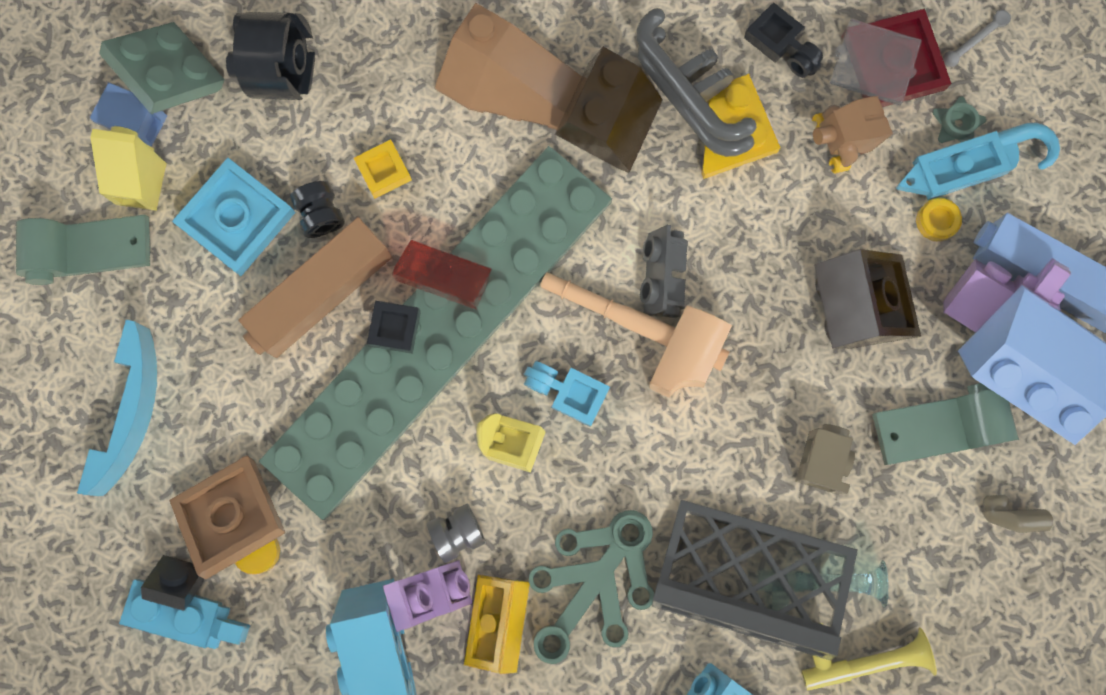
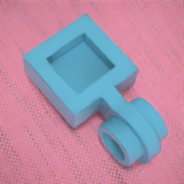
[524,361,610,427]

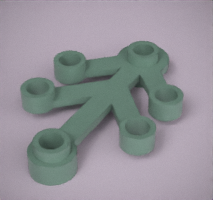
[529,510,654,664]

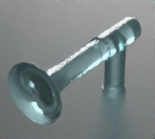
[757,560,889,615]

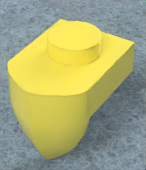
[476,413,546,473]

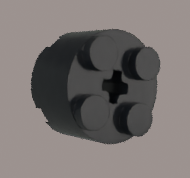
[226,12,315,100]

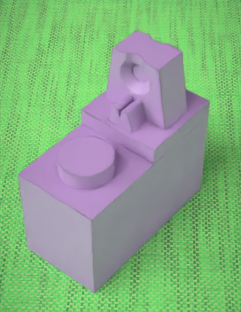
[943,258,1071,332]

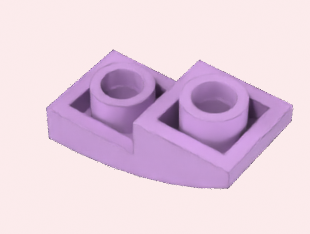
[383,560,472,632]

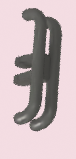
[636,8,757,157]

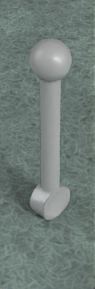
[943,10,1011,67]

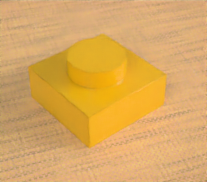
[353,139,412,199]

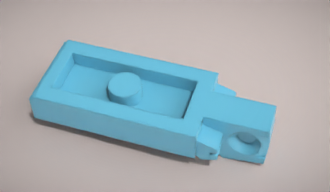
[119,579,250,649]

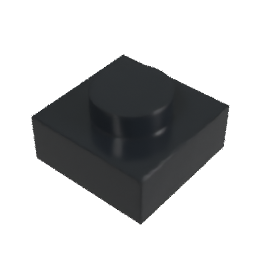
[366,300,421,354]
[141,555,204,611]

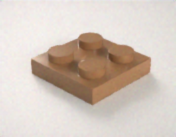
[169,455,286,579]

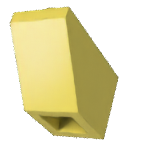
[90,126,167,211]

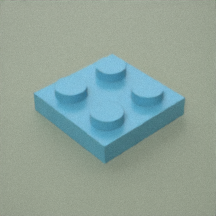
[172,158,296,276]

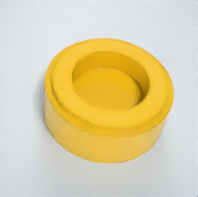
[916,198,962,242]
[235,538,280,574]

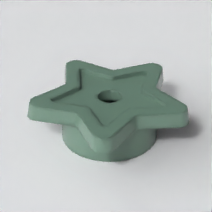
[932,97,987,143]

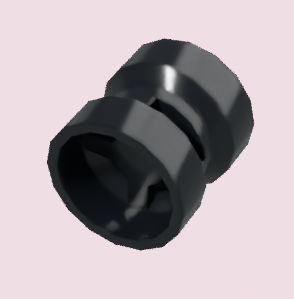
[290,181,345,238]

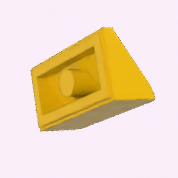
[464,574,530,674]

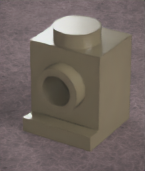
[795,424,855,495]

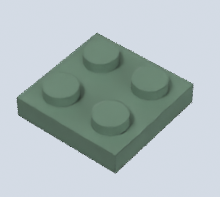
[99,22,225,114]

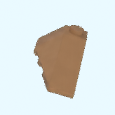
[435,3,582,130]

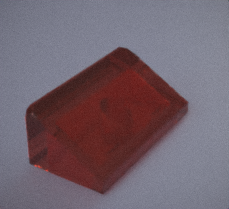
[392,240,492,310]

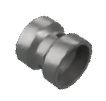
[427,503,486,563]

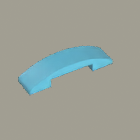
[77,320,157,496]

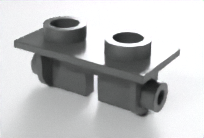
[640,224,688,318]

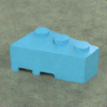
[326,578,417,695]

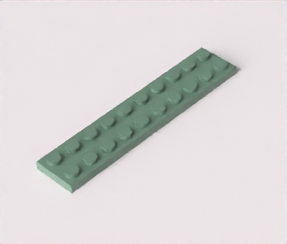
[259,146,612,520]

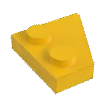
[701,74,781,179]

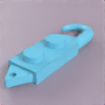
[896,122,1060,200]

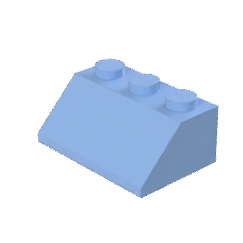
[958,285,1106,445]

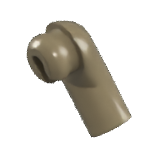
[982,495,1053,533]

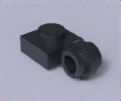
[744,2,823,78]

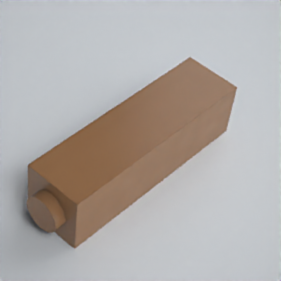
[238,217,393,359]

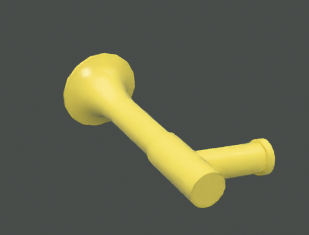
[802,623,937,691]

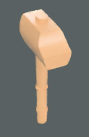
[540,272,732,398]

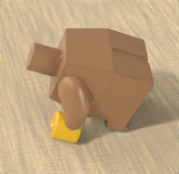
[812,96,893,174]

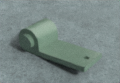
[16,214,150,285]
[872,383,1019,466]

